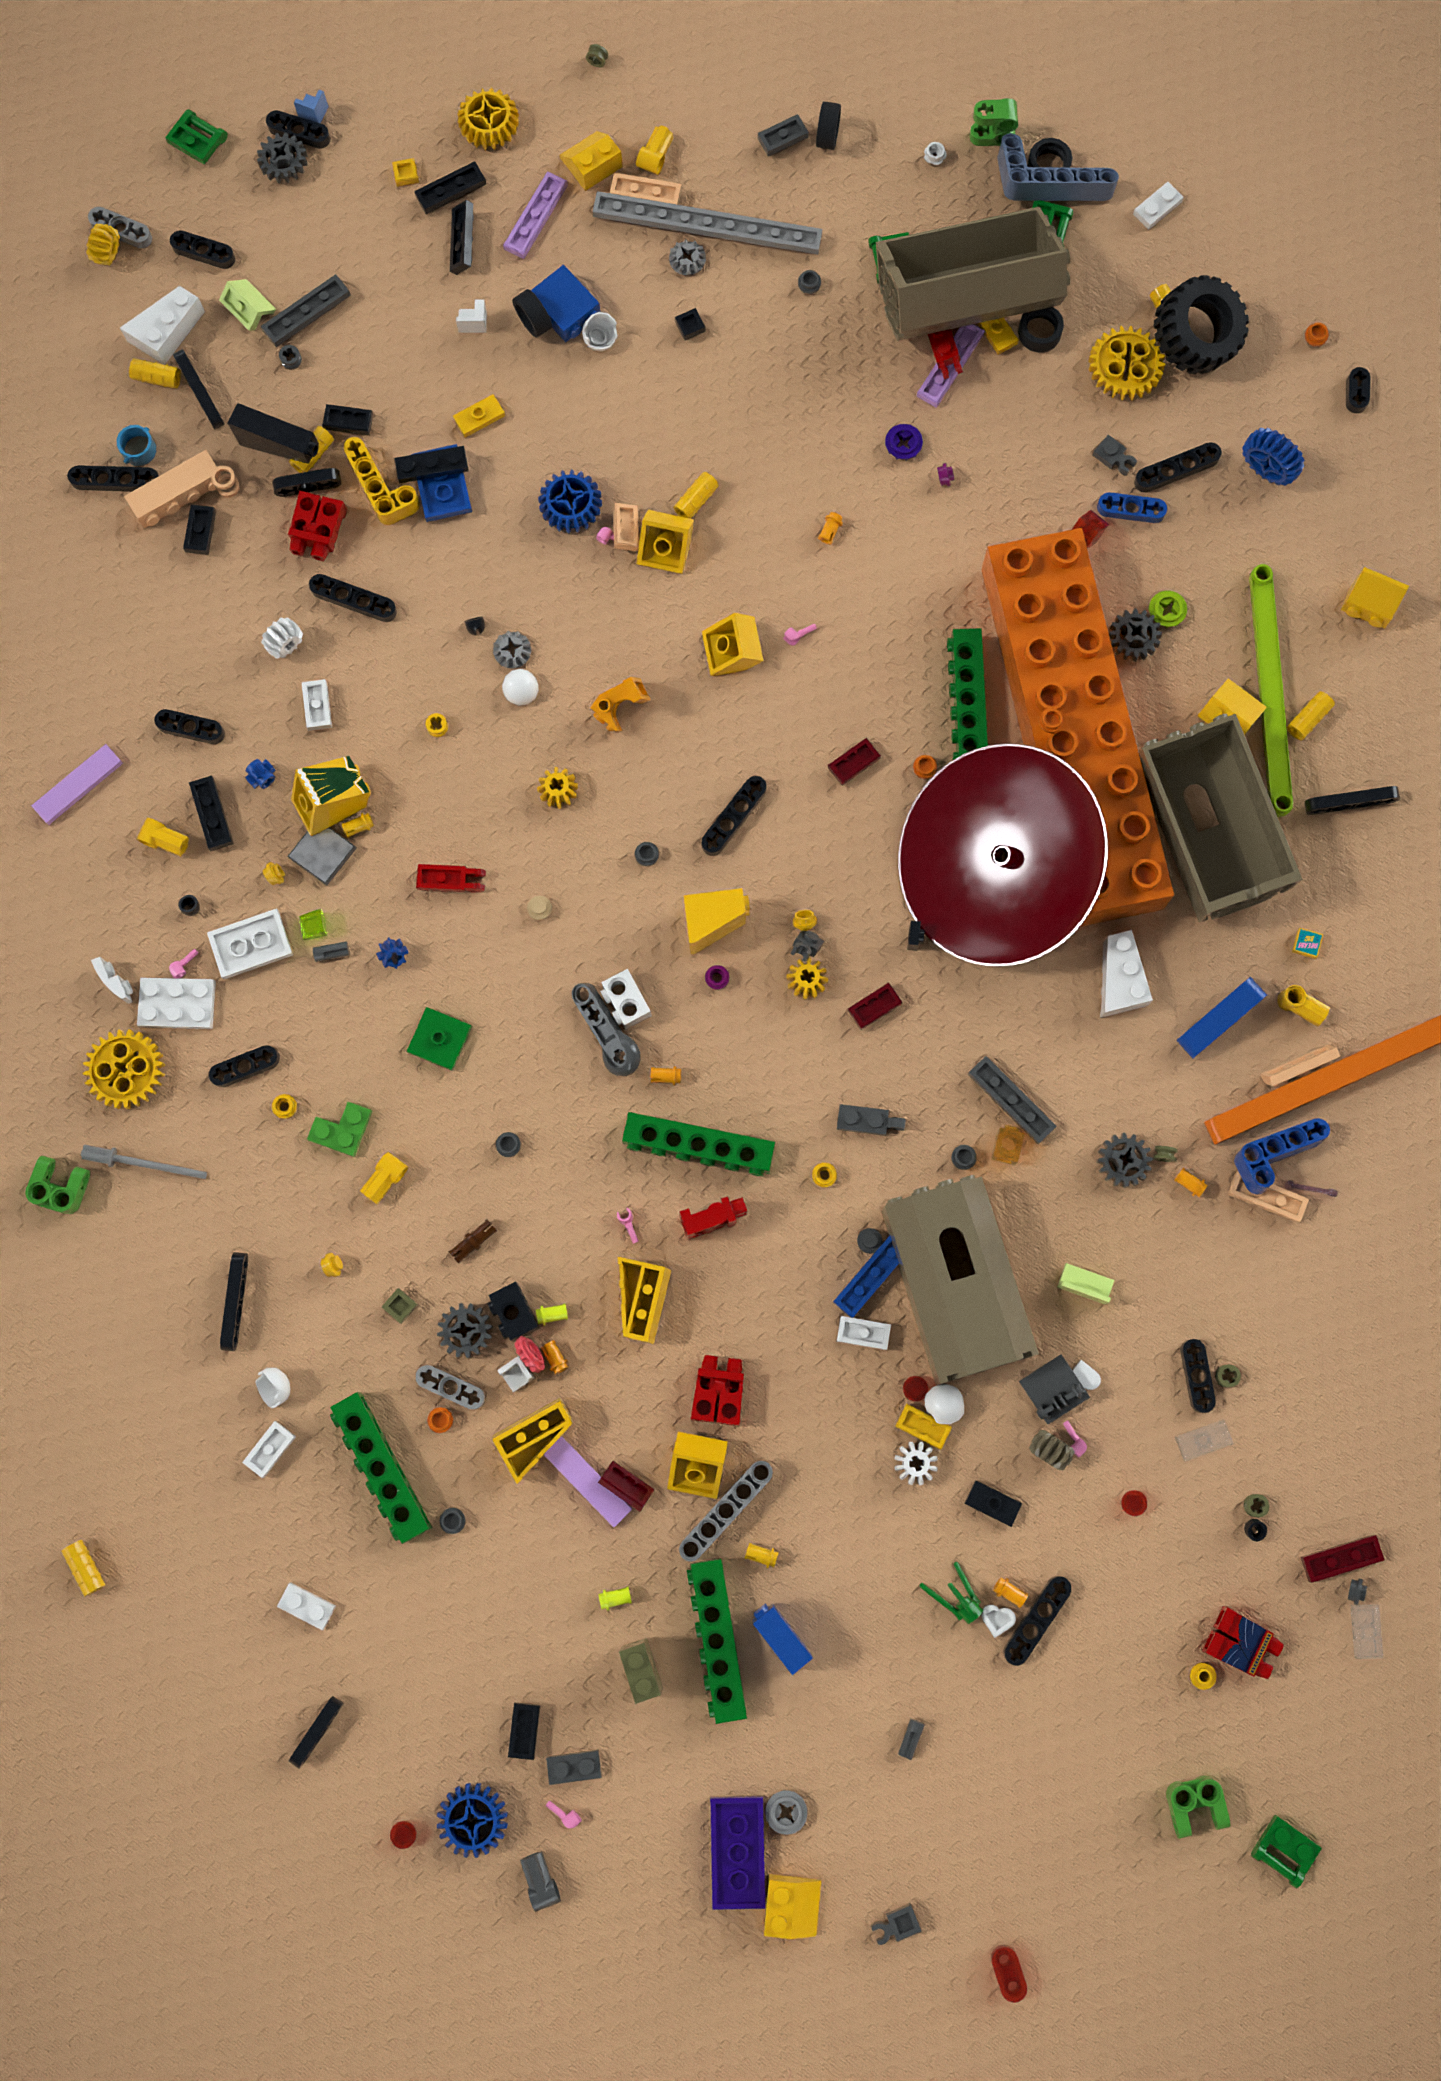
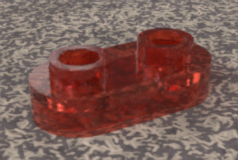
[991,1945,1027,2003]

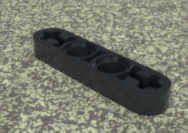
[173,349,225,430]
[1134,442,1222,492]
[67,465,159,492]
[309,574,397,622]
[701,776,767,856]
[1304,786,1400,815]
[220,1252,248,1351]
[1003,1576,1071,1666]

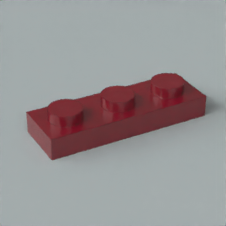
[1300,1535,1385,1583]

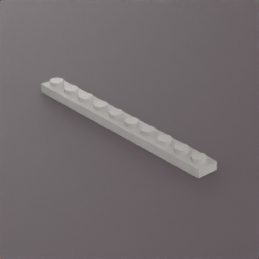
[593,191,822,255]

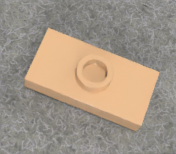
[613,503,639,551]

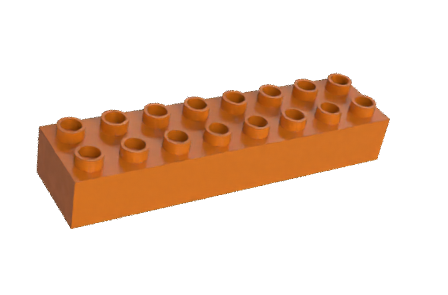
[981,528,1174,927]

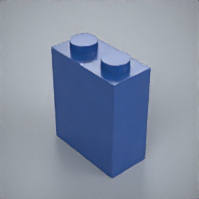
[531,264,601,342]
[753,1603,813,1675]

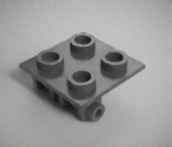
[1019,1354,1090,1424]

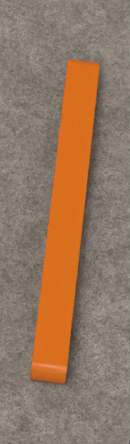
[1204,1015,1441,1145]

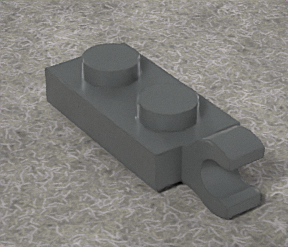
[837,1104,906,1136]

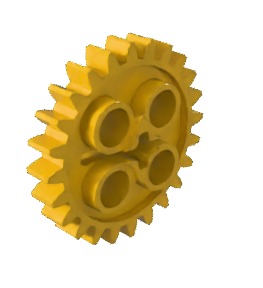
[1088,325,1165,400]
[83,1029,165,1109]

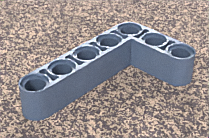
[997,133,1119,201]

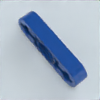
[1097,492,1167,523]

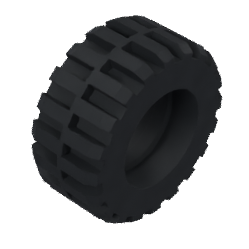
[1154,275,1249,374]

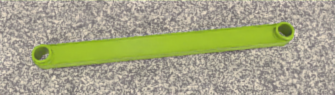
[1249,564,1293,817]

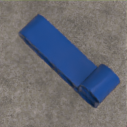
[1176,977,1267,1059]
[1234,1118,1330,1195]

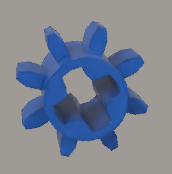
[245,759,276,789]
[376,937,409,969]

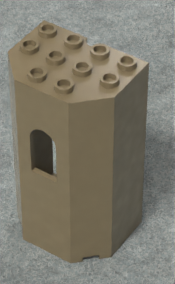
[876,207,1070,341]
[1139,714,1302,922]
[882,1175,1039,1385]

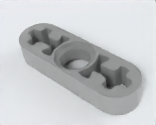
[88,207,152,248]
[416,1365,486,1410]

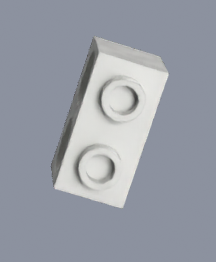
[600,969,651,1030]

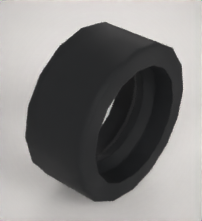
[816,101,841,150]
[1027,138,1073,168]
[512,289,552,338]
[1018,307,1064,353]

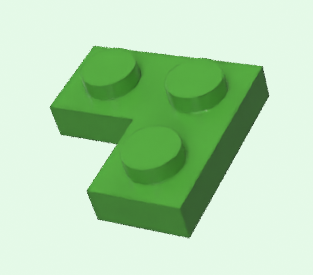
[307,1102,372,1157]

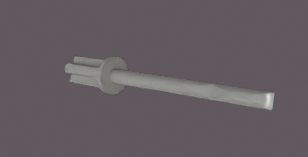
[81,1145,207,1179]

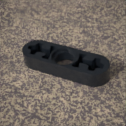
[266,110,331,149]
[170,230,235,269]
[272,468,341,497]
[154,709,225,744]
[209,1045,280,1087]
[1180,1339,1216,1413]
[289,1696,344,1769]

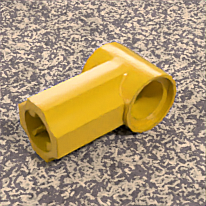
[636,125,673,175]
[136,817,189,857]
[1277,985,1330,1027]
[360,1152,409,1205]

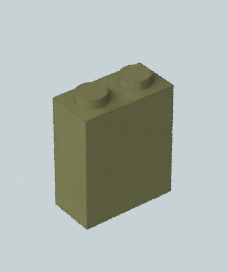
[619,1638,663,1704]

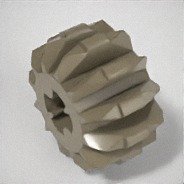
[1029,1430,1075,1470]

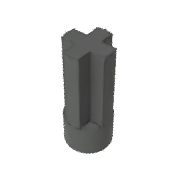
[313,941,350,962]
[898,1718,925,1760]

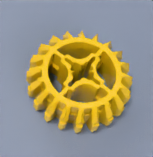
[457,87,519,151]

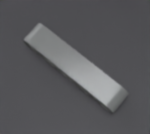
[679,1461,773,1561]

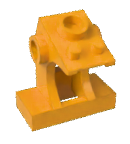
[590,677,651,732]

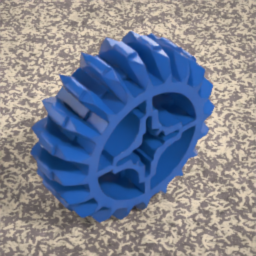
[1242,428,1305,486]
[538,469,602,534]
[437,1783,508,1858]

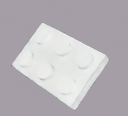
[207,908,293,979]
[137,978,216,1029]

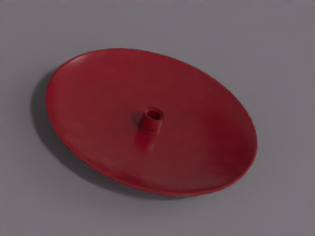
[898,744,1109,967]

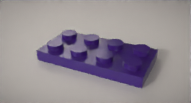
[710,1796,765,1910]

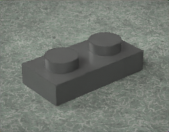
[758,114,809,157]
[546,1749,602,1785]

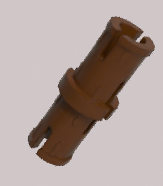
[448,1219,497,1264]

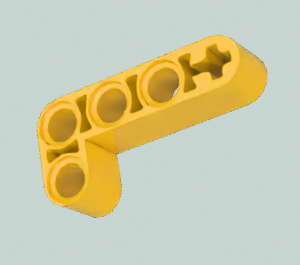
[343,437,420,525]

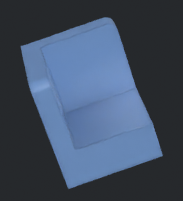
[294,90,328,123]

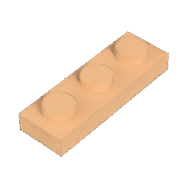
[610,173,682,205]
[1261,1045,1340,1087]
[1228,1170,1309,1223]

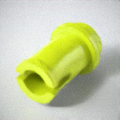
[536,1303,568,1326]
[598,1586,632,1611]

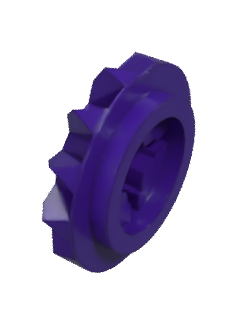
[885,424,923,461]

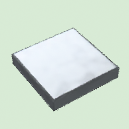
[287,827,356,886]

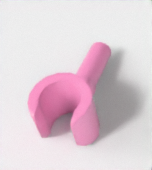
[596,527,614,545]
[783,624,817,646]
[169,949,198,979]
[617,1208,638,1244]
[1063,1421,1087,1457]
[546,1801,582,1828]

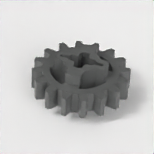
[257,133,308,183]
[1109,608,1162,662]
[1097,1133,1153,1188]
[437,1303,493,1358]

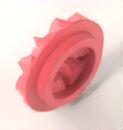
[514,1336,545,1373]

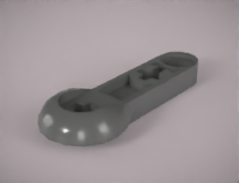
[572,983,640,1076]

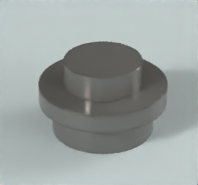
[798,270,821,294]
[635,842,659,866]
[496,1132,521,1157]
[951,1145,977,1170]
[857,1228,882,1254]
[440,1508,466,1534]
[1348,1579,1367,1605]

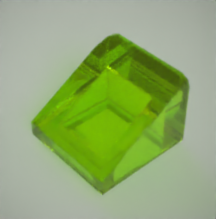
[299,909,327,940]

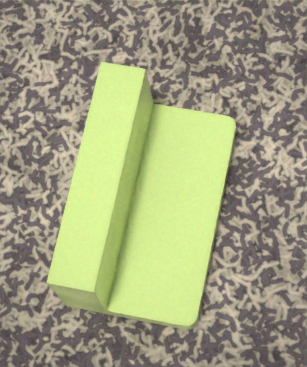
[219,279,276,331]
[1057,1263,1114,1304]

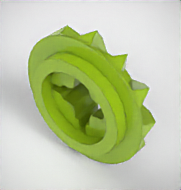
[1148,591,1187,629]

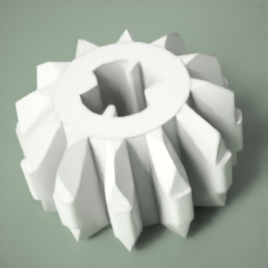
[261,618,303,659]
[894,1442,938,1485]

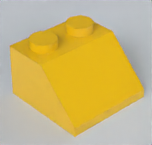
[559,131,623,191]
[636,510,694,574]
[1341,567,1409,629]
[702,613,763,676]
[1197,678,1267,736]
[667,1432,728,1499]
[764,1874,821,1939]

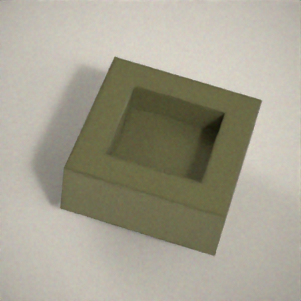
[382,1288,418,1324]

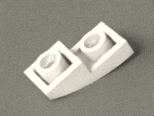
[91,957,133,1004]

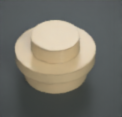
[527,896,552,920]

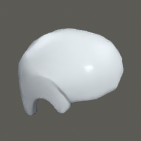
[582,312,618,352]
[502,669,539,706]
[255,1368,290,1409]
[924,1383,964,1424]

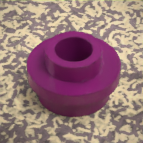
[937,463,955,487]
[705,965,730,990]

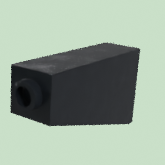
[227,403,319,464]

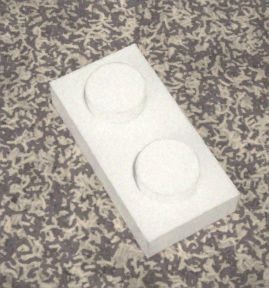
[1133,182,1184,230]
[302,679,332,731]
[837,1316,891,1350]
[242,1421,296,1478]
[277,1583,336,1630]

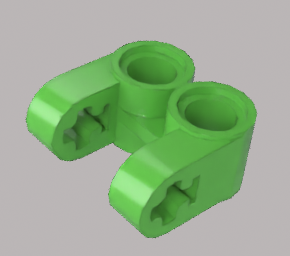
[969,98,1018,146]
[25,1156,90,1214]
[1166,1776,1231,1839]

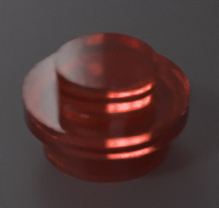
[903,1376,928,1402]
[1121,1490,1147,1516]
[390,1821,417,1849]

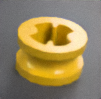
[425,713,448,737]

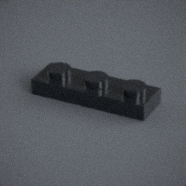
[414,161,486,214]
[449,200,474,275]
[394,446,469,484]
[189,775,234,851]

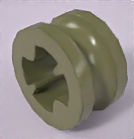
[586,44,608,68]
[1153,1146,1178,1163]
[1215,1364,1241,1388]
[1244,1494,1270,1518]

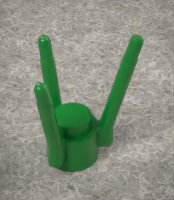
[919,1562,983,1624]

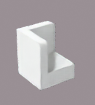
[456,300,487,333]
[497,1356,535,1393]

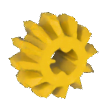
[86,223,120,266]
[537,767,578,809]
[786,958,828,1000]

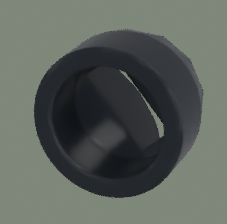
[464,616,485,636]
[178,895,200,916]
[1244,1519,1267,1542]

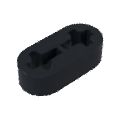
[1346,367,1371,414]

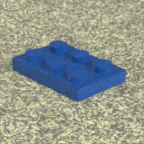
[411,444,472,522]

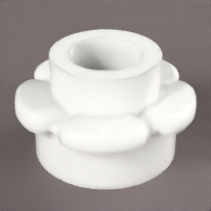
[924,142,946,165]

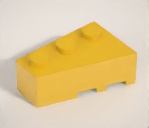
[617,1256,671,1345]
[492,1398,572,1484]

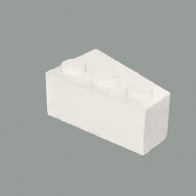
[120,286,205,365]
[1100,930,1153,1018]

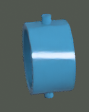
[116,425,156,466]

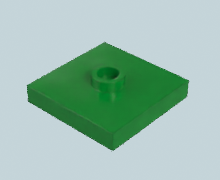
[406,1007,472,1071]

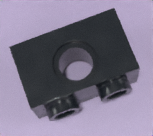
[487,1281,540,1342]

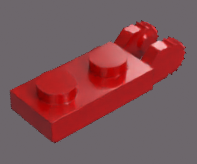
[927,329,963,380]
[416,864,486,892]

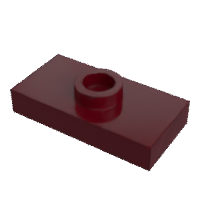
[828,737,881,786]
[848,983,903,1030]
[598,1461,655,1512]

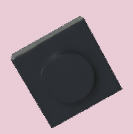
[675,308,706,341]
[907,921,925,951]

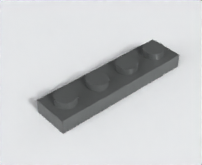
[261,274,351,347]
[968,1056,1057,1144]

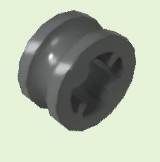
[279,345,302,370]

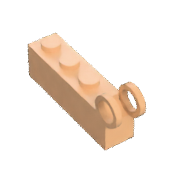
[124,450,240,528]

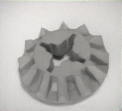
[669,239,706,275]
[493,631,531,668]
[765,1790,807,1835]

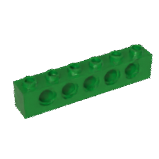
[947,628,988,760]
[622,1112,775,1177]
[330,1392,433,1544]
[687,1558,747,1724]

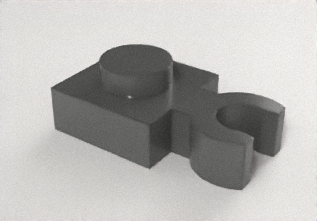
[1093,434,1137,476]
[791,931,824,962]
[871,1903,921,1945]

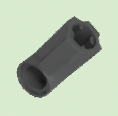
[520,1851,561,1912]

